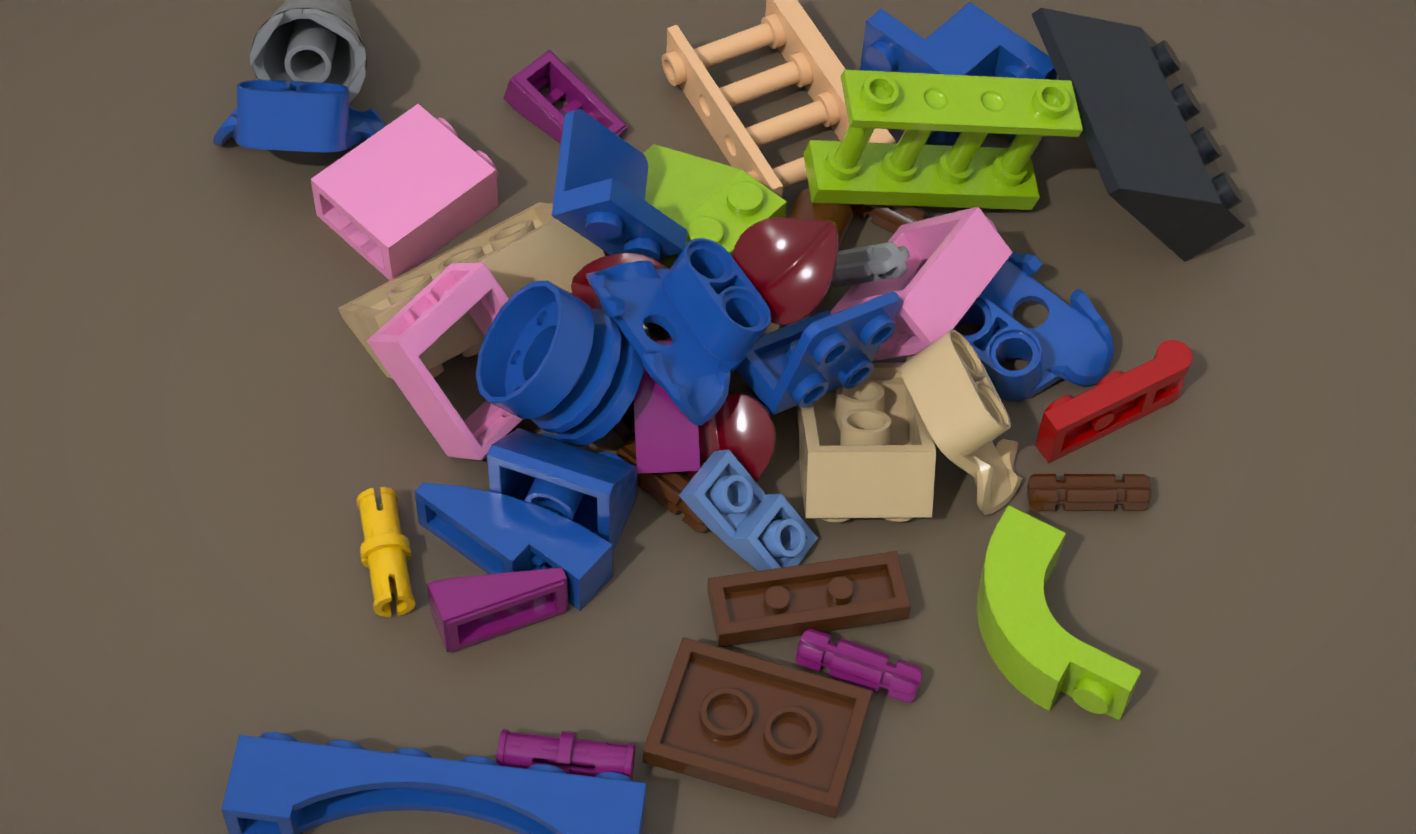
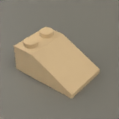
[796,362,936,523]

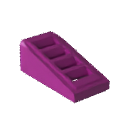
[503,49,629,143]
[427,568,568,652]

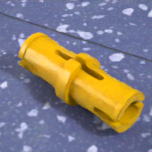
[356,487,416,617]

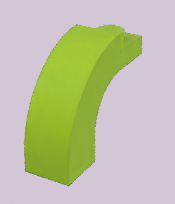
[977,505,1141,721]

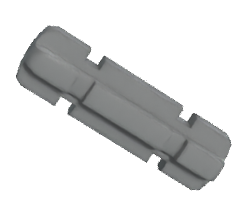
[831,241,910,287]

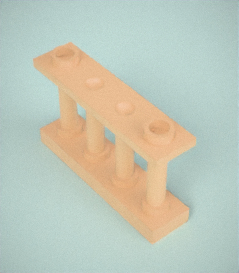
[661,0,896,198]

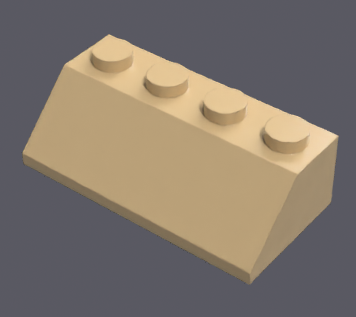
[338,202,605,379]

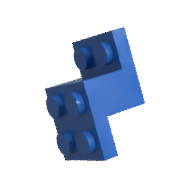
[860,2,1057,146]

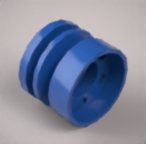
[476,281,644,445]

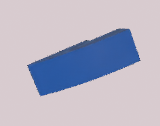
[414,482,613,611]

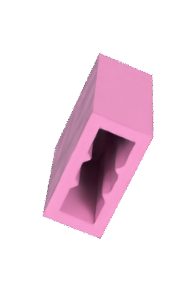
[311,104,499,281]

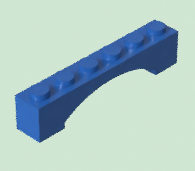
[221,732,646,834]

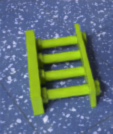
[803,70,1083,210]

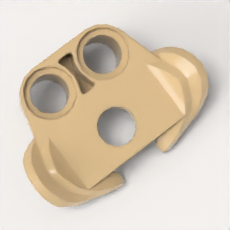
[900,330,1022,515]

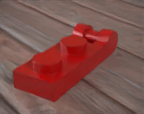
[1035,340,1193,464]

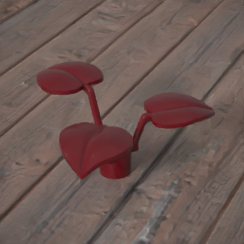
[571,217,838,483]

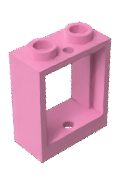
[830,207,1013,361]
[367,263,524,460]

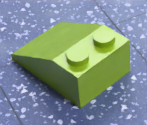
[643,144,787,269]

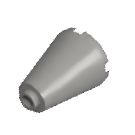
[250,0,367,103]

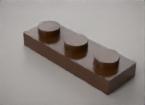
[707,551,911,647]

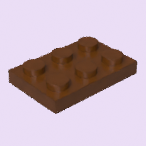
[643,637,873,819]

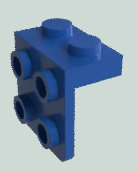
[552,109,687,261]
[736,291,904,415]

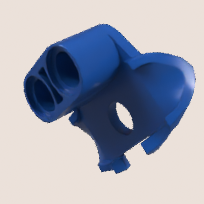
[213,80,386,152]
[586,238,771,426]
[953,251,1114,401]

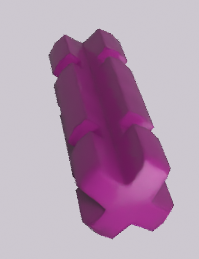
[796,628,923,703]

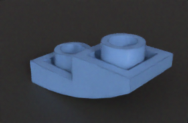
[679,449,818,571]

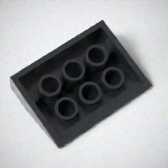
[1031,8,1245,262]

